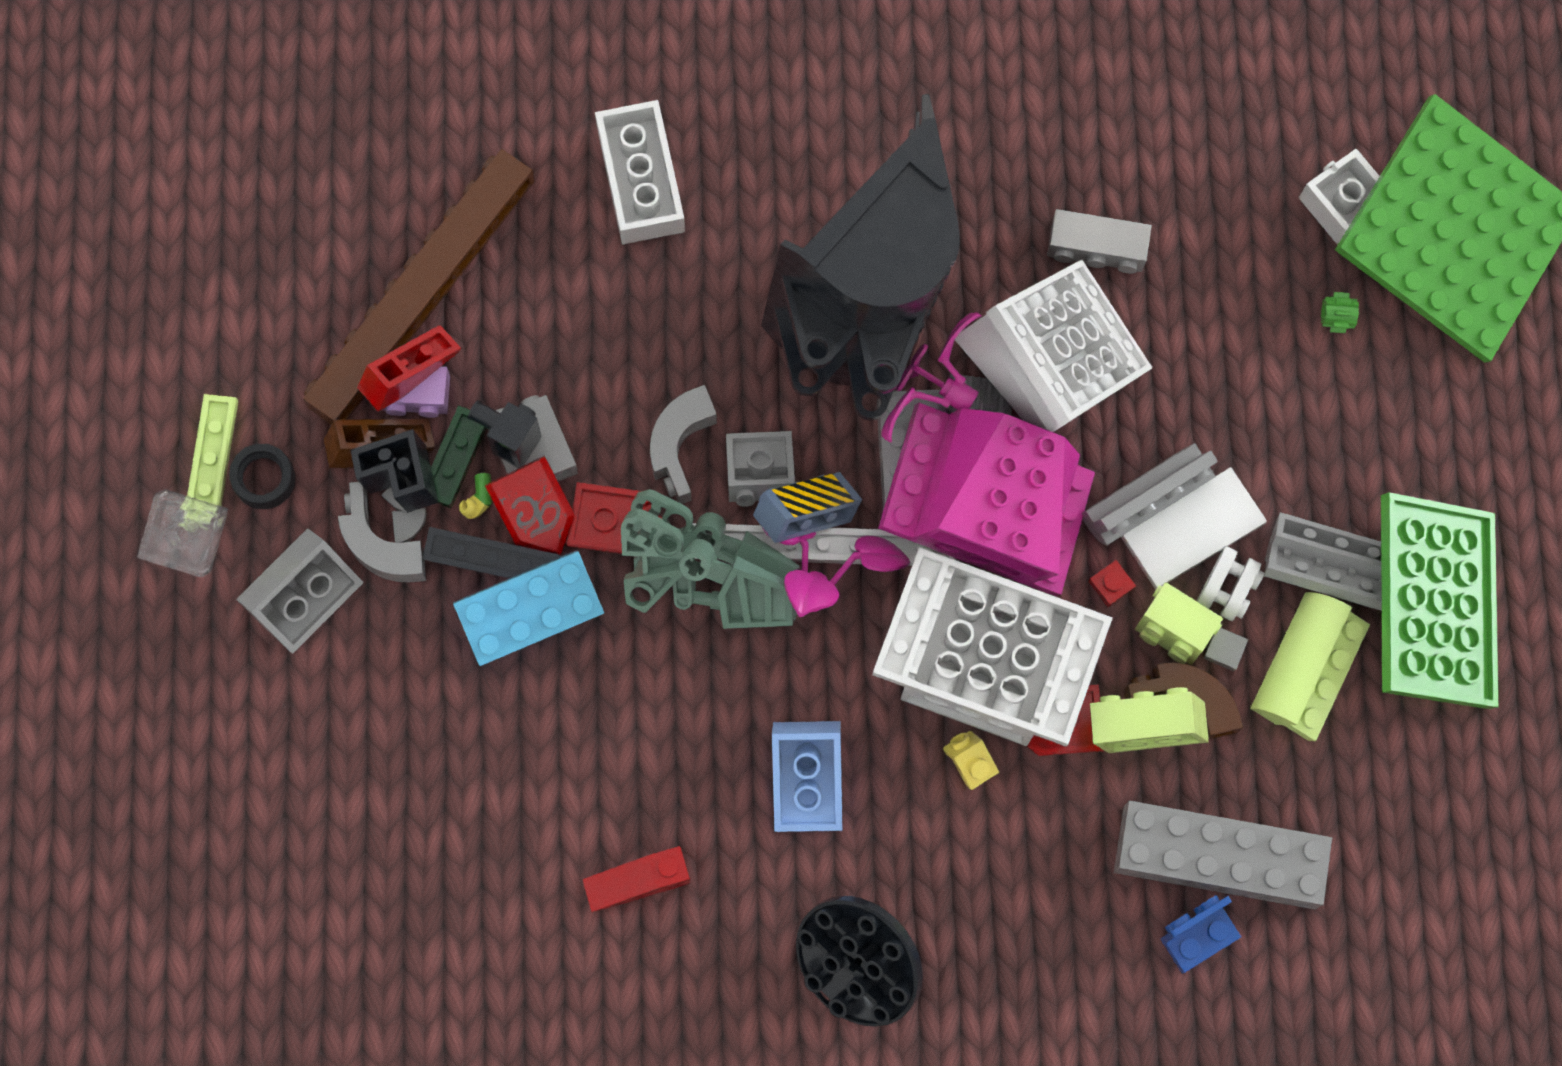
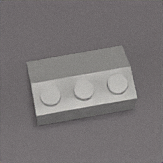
[236,528,364,654]

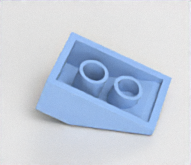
[772,721,842,832]

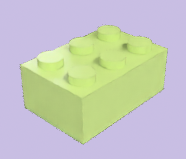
[1090,687,1209,753]

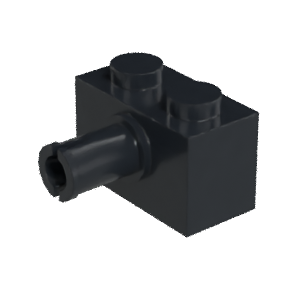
[468,400,542,468]

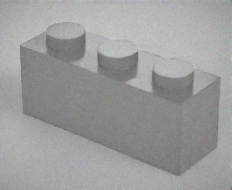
[1047,209,1152,274]

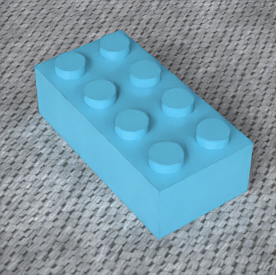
[453,551,604,666]

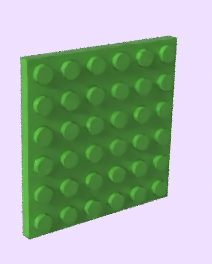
[1335,94,1562,363]

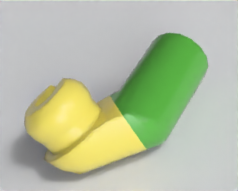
[459,473,493,519]

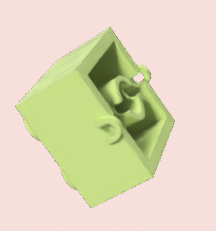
[1135,582,1223,665]

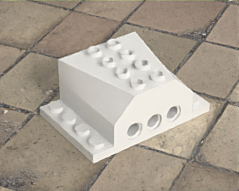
[955,260,1152,432]
[872,547,1112,747]

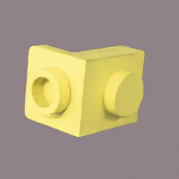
[943,731,999,790]

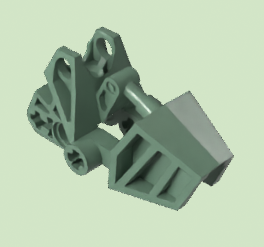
[621,489,800,629]

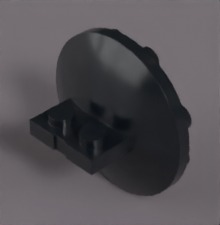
[796,896,923,1027]

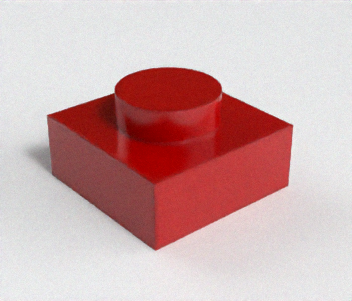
[1088,560,1136,608]

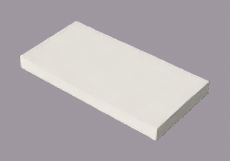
[1121,467,1267,590]

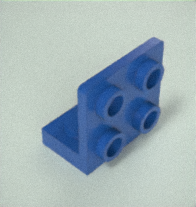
[1160,895,1241,974]

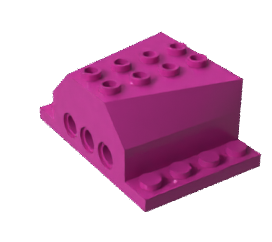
[878,402,1095,596]

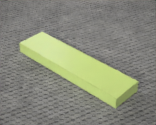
[183,394,238,526]

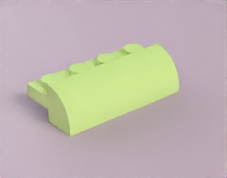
[1250,592,1370,741]

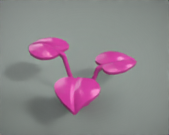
[881,312,982,443]
[762,527,910,617]

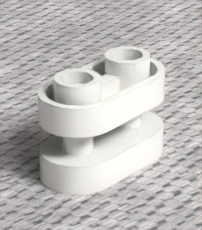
[1197,546,1264,621]

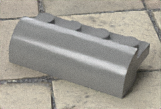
[1082,443,1218,545]
[1264,512,1382,611]

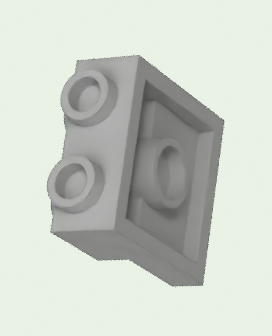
[726,431,795,507]

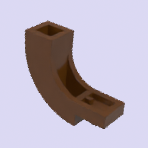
[1123,663,1243,740]

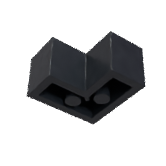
[350,429,439,513]

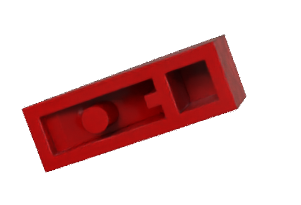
[357,325,461,412]
[582,846,690,913]

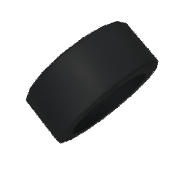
[229,443,295,509]

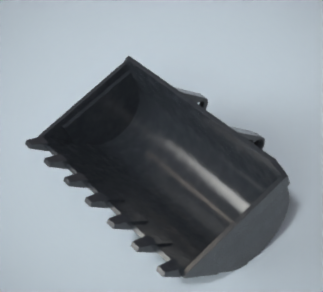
[761,94,960,421]

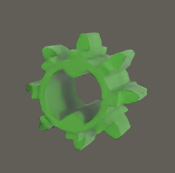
[1321,292,1359,333]

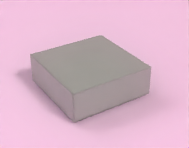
[1203,628,1248,671]

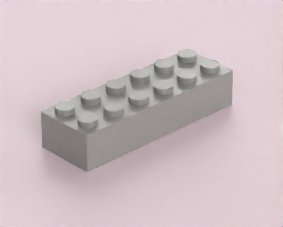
[1114,801,1332,910]

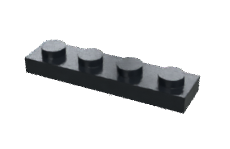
[422,527,561,578]

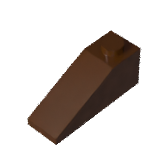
[324,419,435,468]

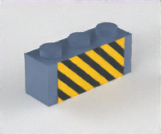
[753,472,862,543]

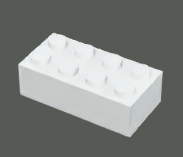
[595,100,685,245]

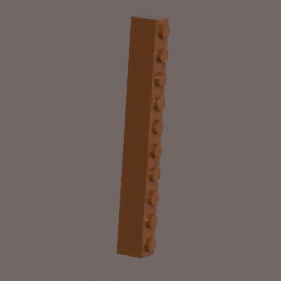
[303,149,535,425]

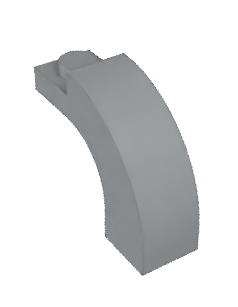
[650,385,717,504]
[338,482,426,582]

